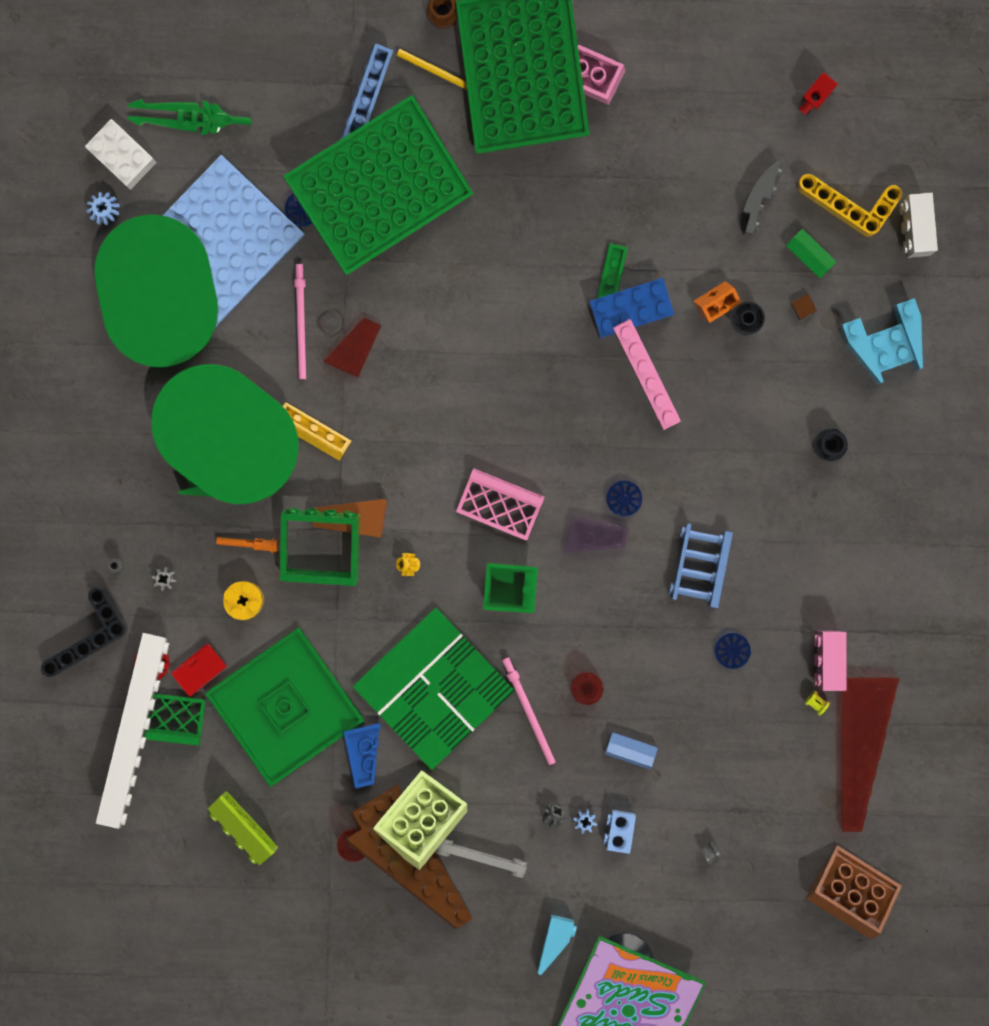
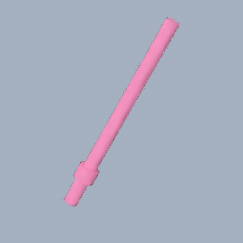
[294,264,306,379]
[502,657,555,765]

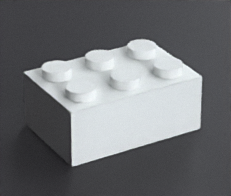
[85,119,157,190]
[899,193,938,258]

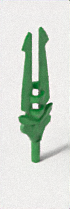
[127,99,252,135]

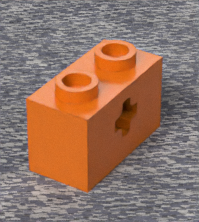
[693,281,742,323]

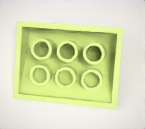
[373,771,467,870]

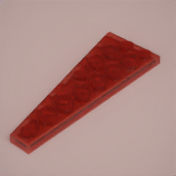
[841,677,899,832]

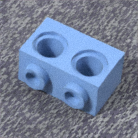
[603,810,636,854]

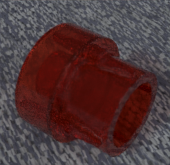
[571,672,604,705]
[337,827,365,862]

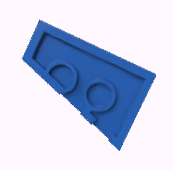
[342,723,381,788]

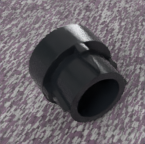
[730,302,765,336]
[813,429,848,462]

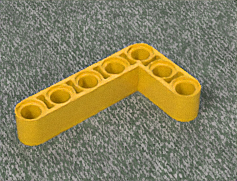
[797,174,902,237]

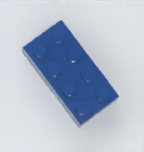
[588,278,674,339]

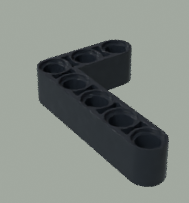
[41,587,128,677]

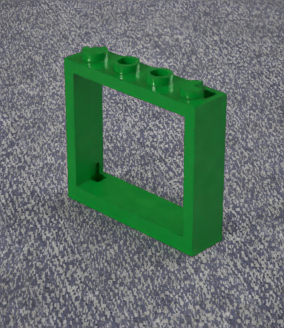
[280,507,361,586]

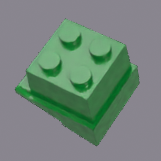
[483,563,538,613]

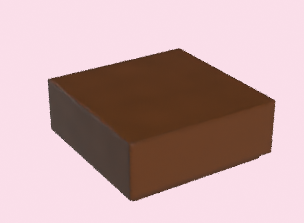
[791,294,817,320]

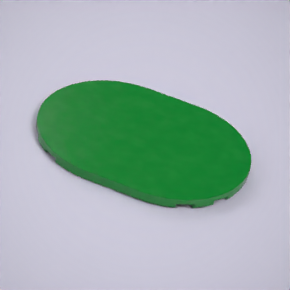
[95,215,219,368]
[151,364,299,504]

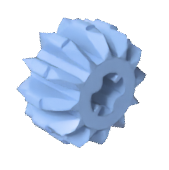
[87,192,120,225]

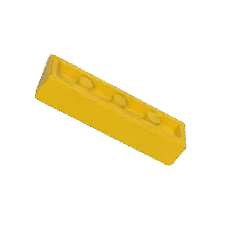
[283,402,351,460]

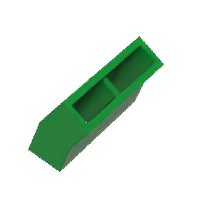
[786,229,836,279]

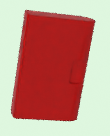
[171,643,227,697]

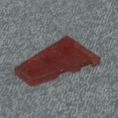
[323,318,382,378]

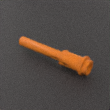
[216,537,279,553]

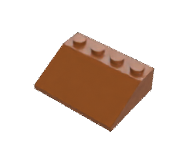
[806,845,902,939]

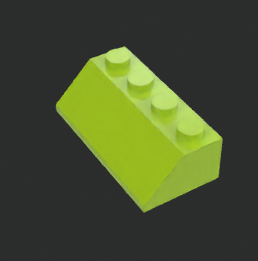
[207,791,278,866]

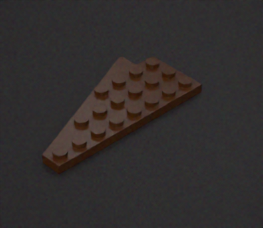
[345,784,473,929]

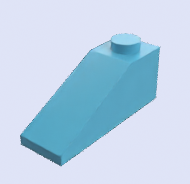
[537,914,577,975]

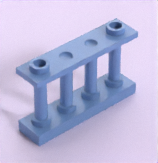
[669,523,733,608]

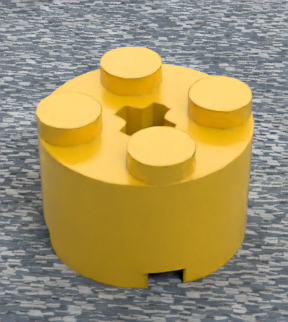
[223,581,264,620]

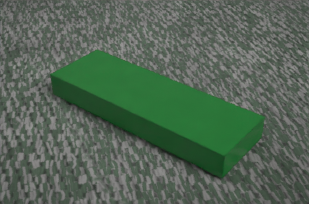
[597,243,628,299]

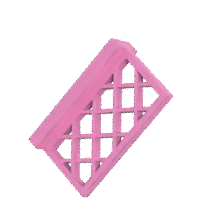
[456,468,544,541]

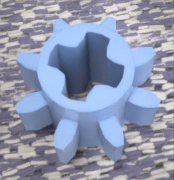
[573,809,597,834]

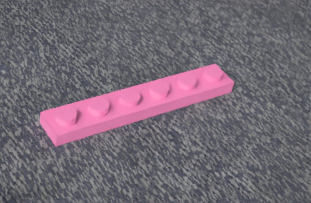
[613,319,681,430]

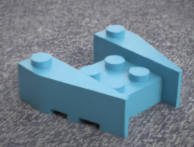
[839,298,923,385]

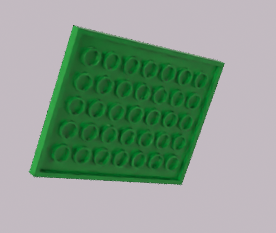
[456,0,590,154]
[282,95,474,276]

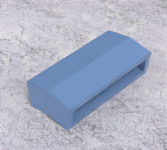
[605,732,658,769]

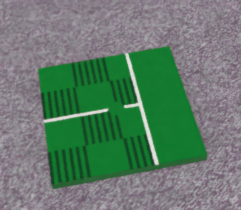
[353,608,515,770]

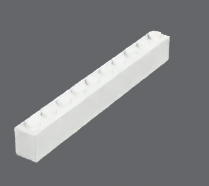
[96,633,169,829]

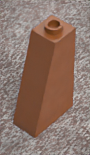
[311,499,388,538]

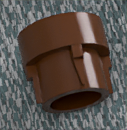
[426,0,458,29]

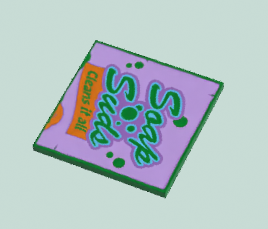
[557,935,706,1026]

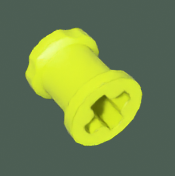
[804,691,830,716]

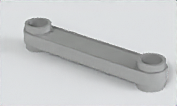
[435,838,528,878]

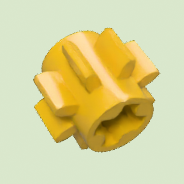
[396,553,420,576]

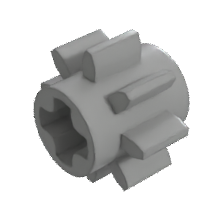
[152,567,177,591]

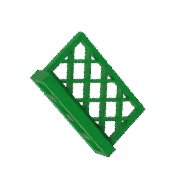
[143,694,206,746]

